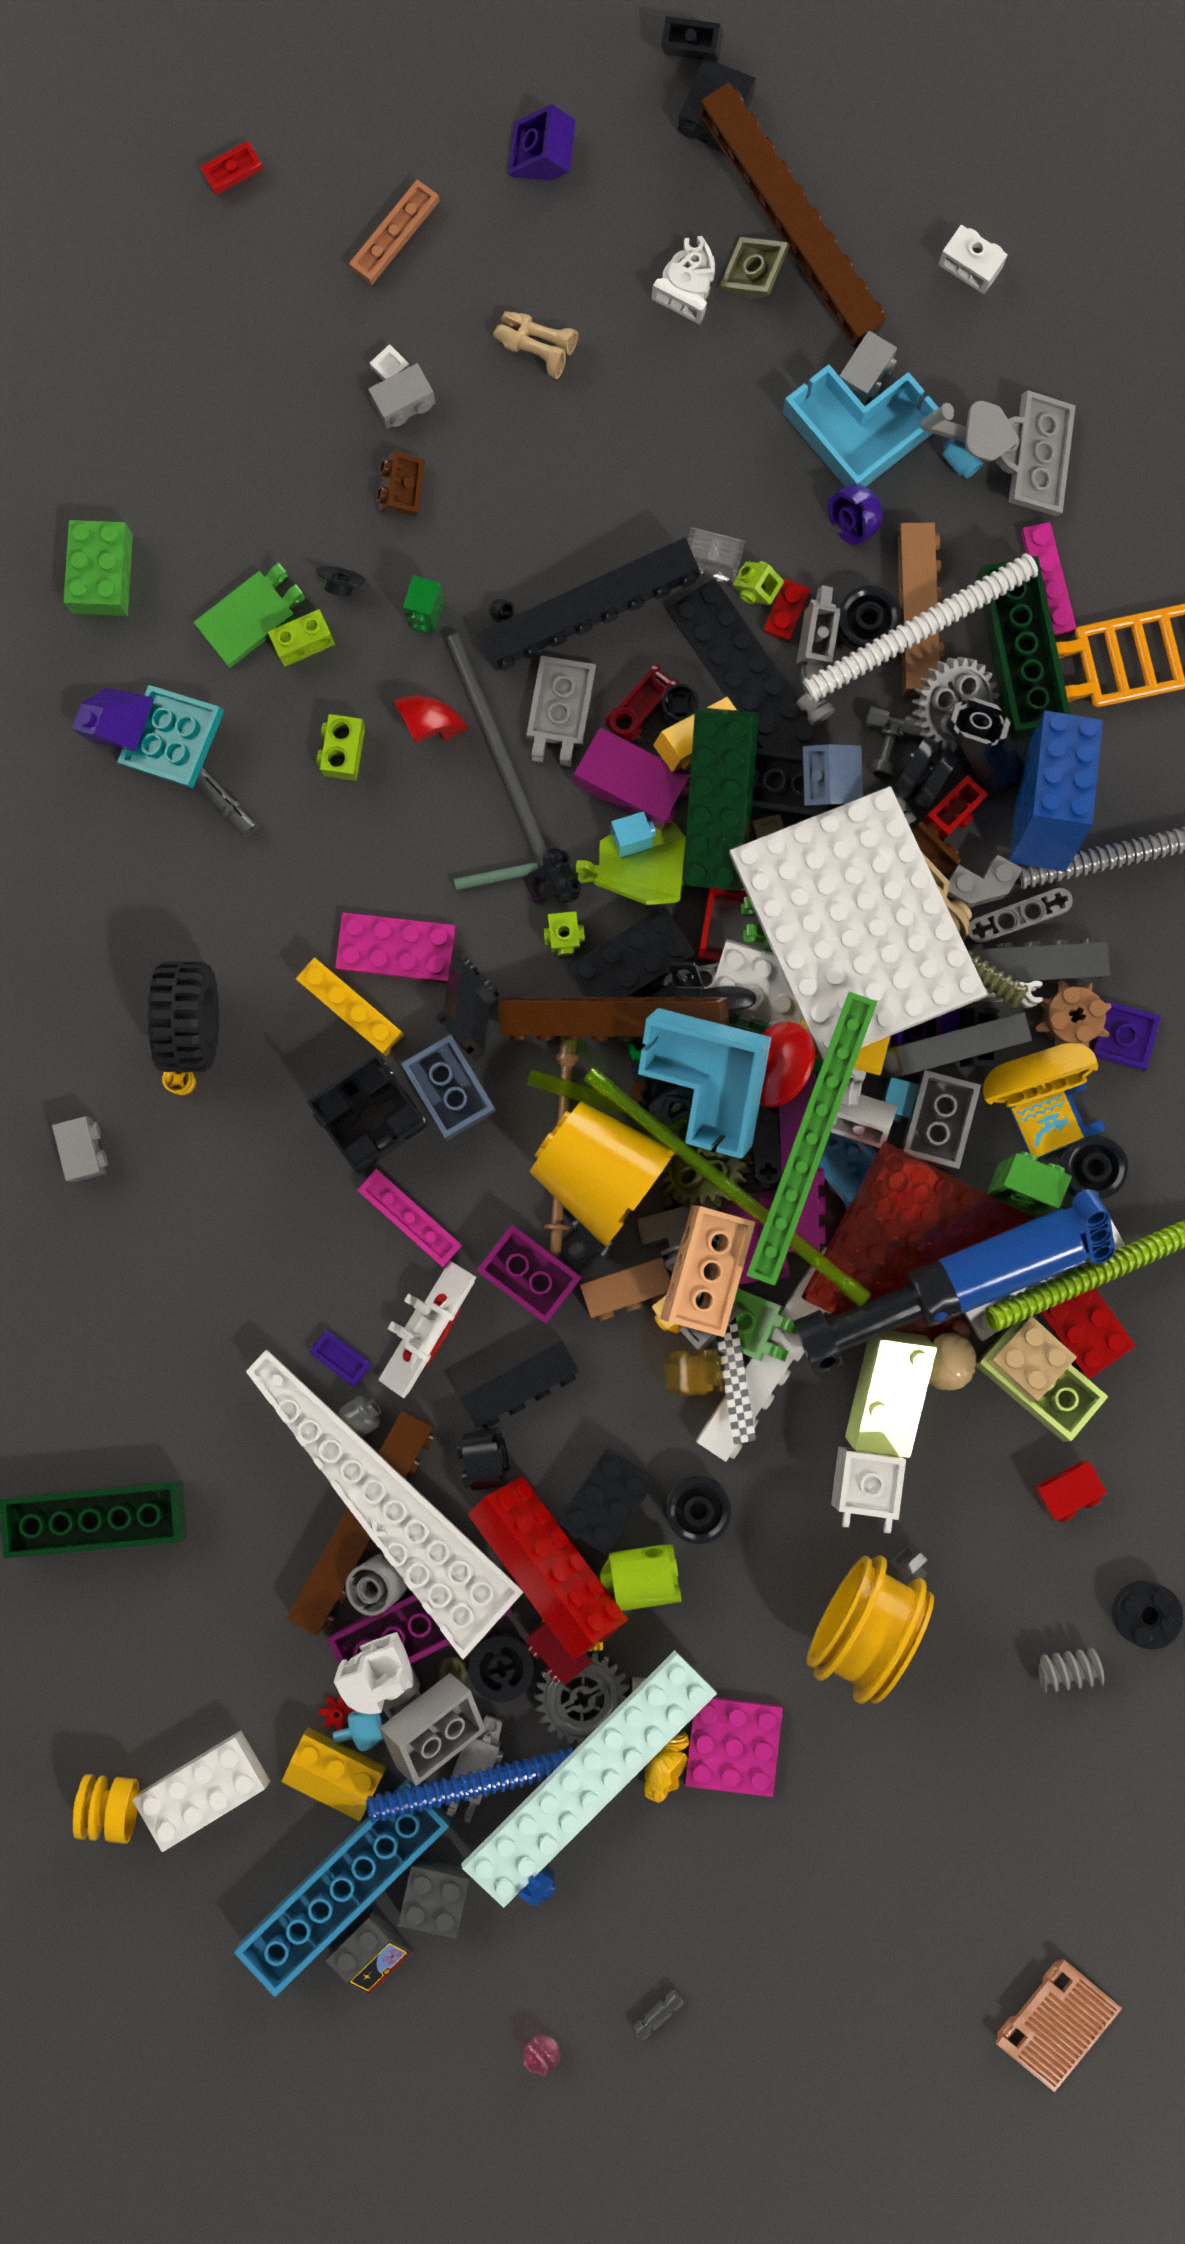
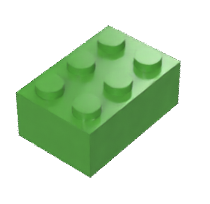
[64,520,133,616]
[986,1151,1072,1218]

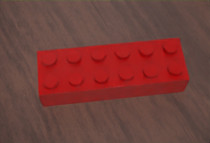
[468,1476,628,1661]

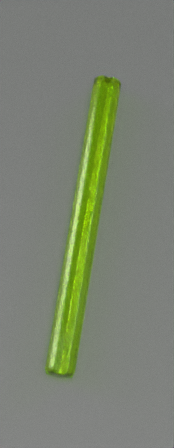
[527,1070,689,1133]

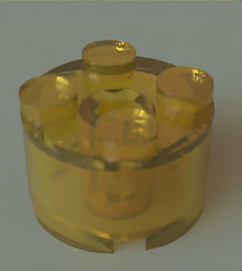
[664,1350,724,1396]

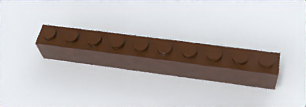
[698,82,886,347]

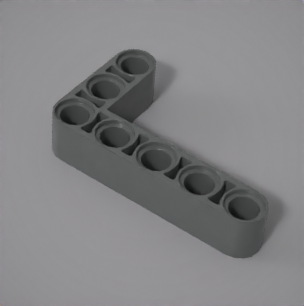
[879,1012,1032,1079]

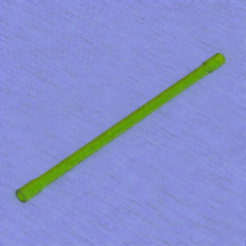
[584,1066,871,1307]

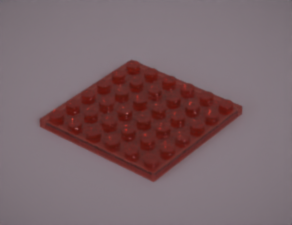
[801,1141,1033,1343]

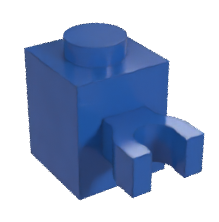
[518,1867,556,1907]

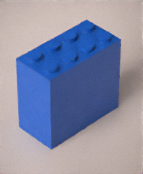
[1009,711,1103,872]

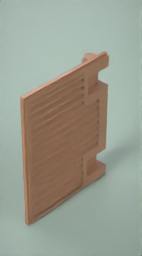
[995,1959,1122,2092]

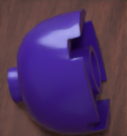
[827,485,883,545]

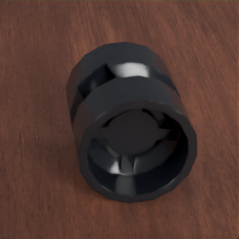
[661,684,699,728]

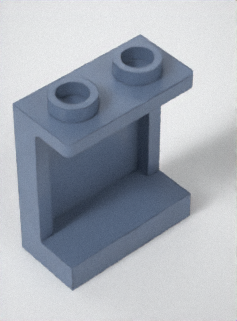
[803,744,863,806]

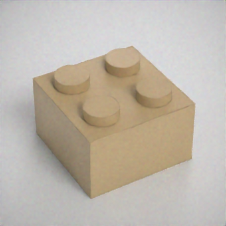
[987,1317,1077,1402]

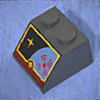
[326,1908,414,1995]

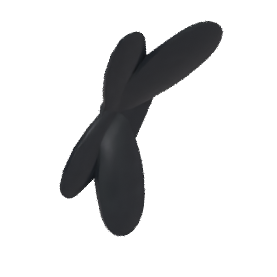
[638,962,756,1011]

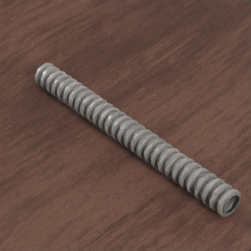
[1017,827,1185,889]

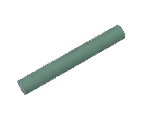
[454,862,538,890]

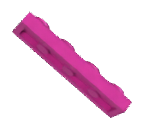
[1021,522,1076,636]
[357,1169,462,1267]

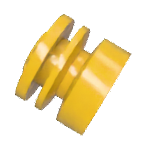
[73,1774,139,1844]

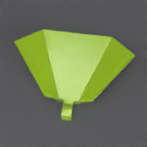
[576,821,686,905]

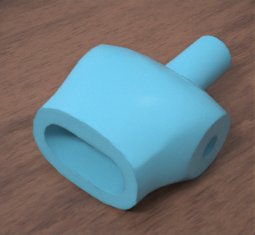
[333,1711,388,1751]

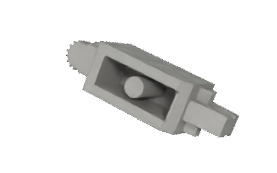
[796,585,840,688]
[446,1714,504,1823]

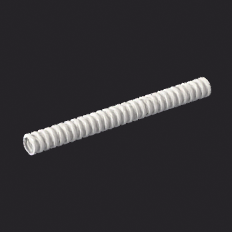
[803,553,1038,703]

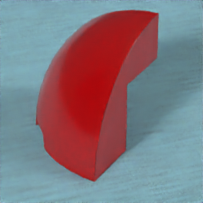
[393,696,469,744]

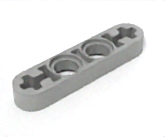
[966,888,1073,945]

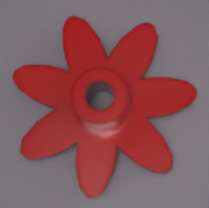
[318,1696,354,1731]

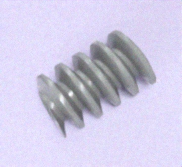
[1038,1648,1104,1694]

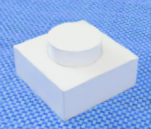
[370,344,409,381]

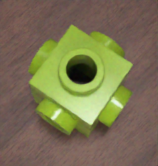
[732,561,784,605]
[544,911,585,956]

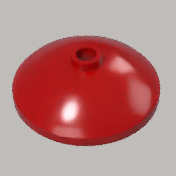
[760,1021,815,1107]

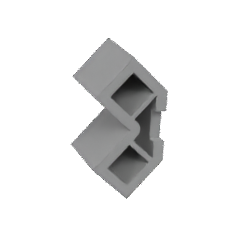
[947,855,1023,908]

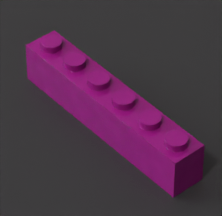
[779,1073,826,1252]

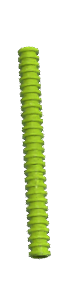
[984,1219,1185,1332]

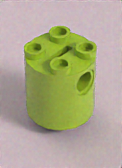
[600,1544,682,1611]

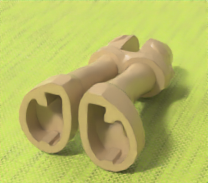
[493,311,578,379]

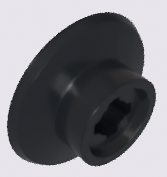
[316,566,366,596]

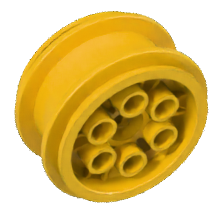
[807,1555,934,1704]

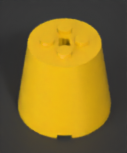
[529,1101,675,1246]

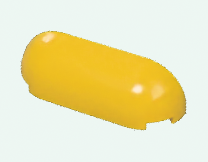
[983,1043,1098,1107]

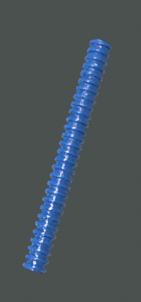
[366,1745,579,1824]

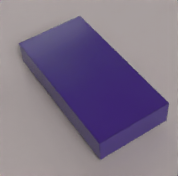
[308,1329,373,1387]

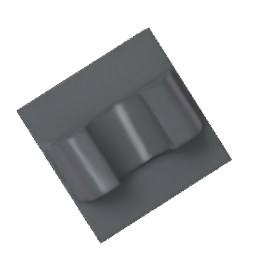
[889,1542,928,1580]

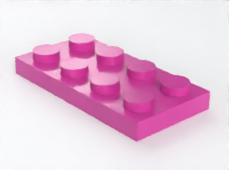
[335,912,456,983]

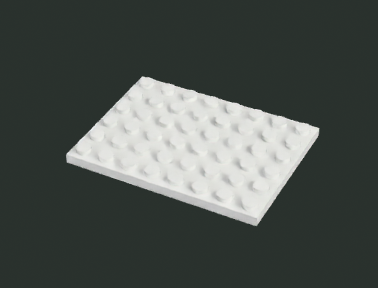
[729,786,987,1063]

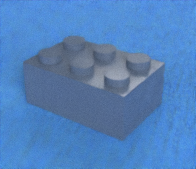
[401,1034,497,1141]

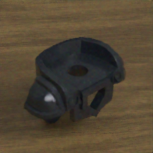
[624,1061,694,1138]

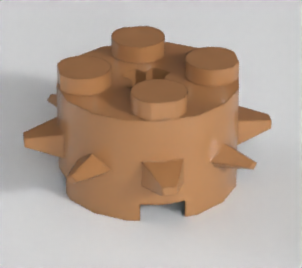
[1035,980,1112,1048]

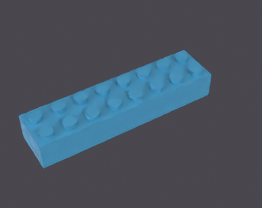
[234,1778,452,1997]

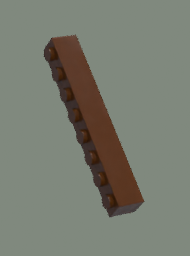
[498,996,729,1041]
[286,1409,436,1636]

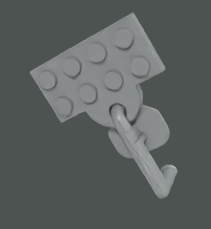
[920,390,1076,516]

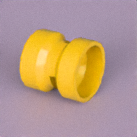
[162,1072,196,1096]

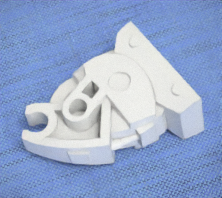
[651,236,715,325]

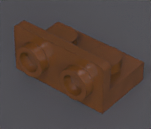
[376,450,425,516]
[912,821,961,877]

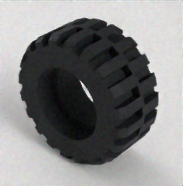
[148,961,219,1072]

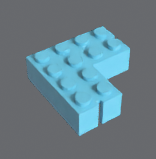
[782,364,939,487]
[638,1008,772,1159]

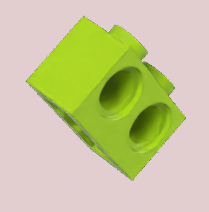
[268,609,335,667]
[316,714,366,781]

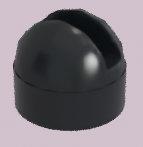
[489,599,514,622]

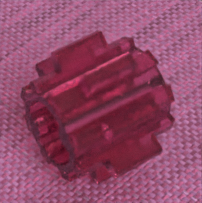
[522,2034,561,2077]

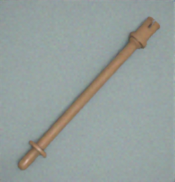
[544,1036,579,1257]

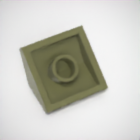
[720,237,790,300]

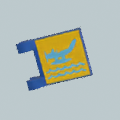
[1009,1083,1106,1158]

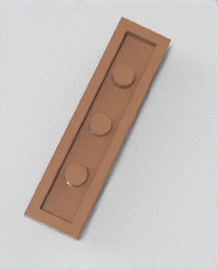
[349,180,440,285]

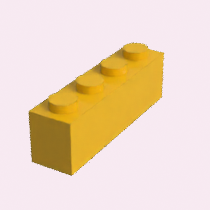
[296,957,405,1057]

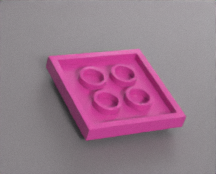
[685,1697,783,1797]

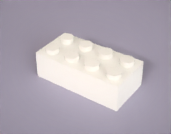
[132,1730,270,1852]

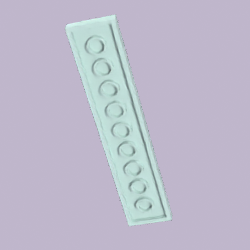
[461,1650,717,1908]

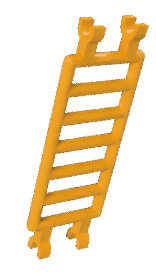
[1056,604,1185,707]

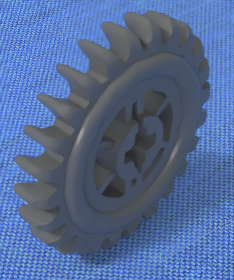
[534,1650,630,1746]

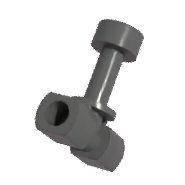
[865,706,923,778]

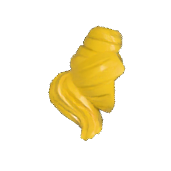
[644,1732,690,1803]

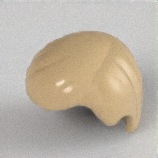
[929,1332,976,1391]

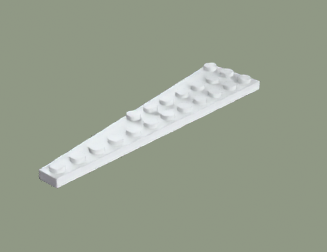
[246,1350,523,1659]

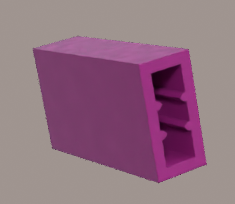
[572,727,691,831]

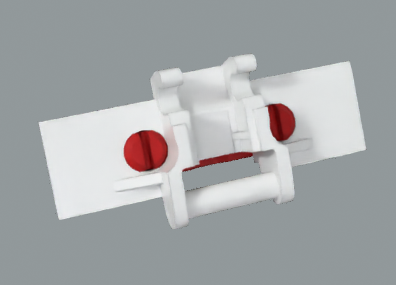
[378,1260,476,1398]

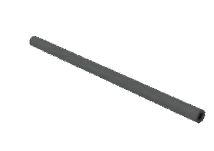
[446,633,556,896]

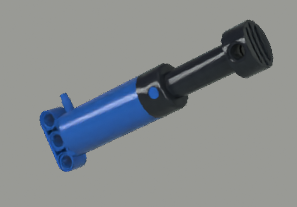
[793,1189,1115,1375]

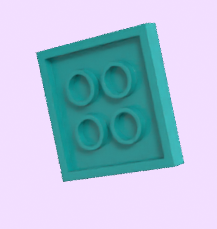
[117,685,224,789]

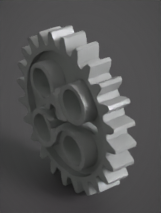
[912,657,1000,752]

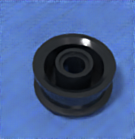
[837,586,901,653]
[1059,1135,1129,1199]
[666,1476,731,1544]
[1112,1581,1184,1650]

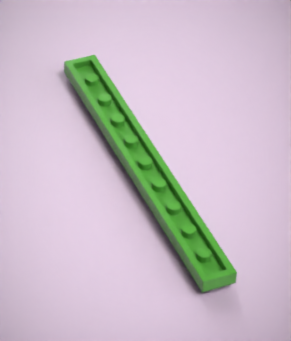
[746,991,878,1286]

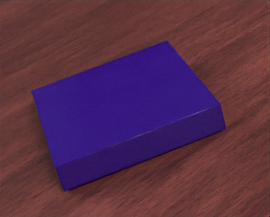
[1091,1000,1161,1071]

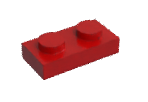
[200,141,263,195]
[763,579,811,643]

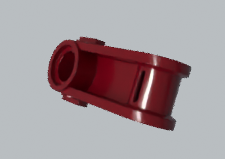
[604,664,679,743]

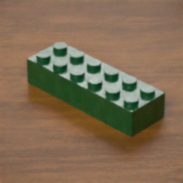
[976,556,1071,739]
[683,707,759,891]
[0,1480,187,1559]

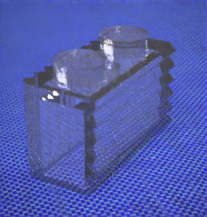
[687,527,746,582]

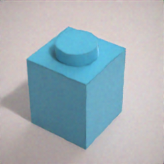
[611,811,656,857]
[882,1077,919,1123]

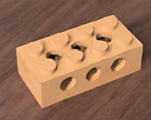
[660,1205,755,1337]

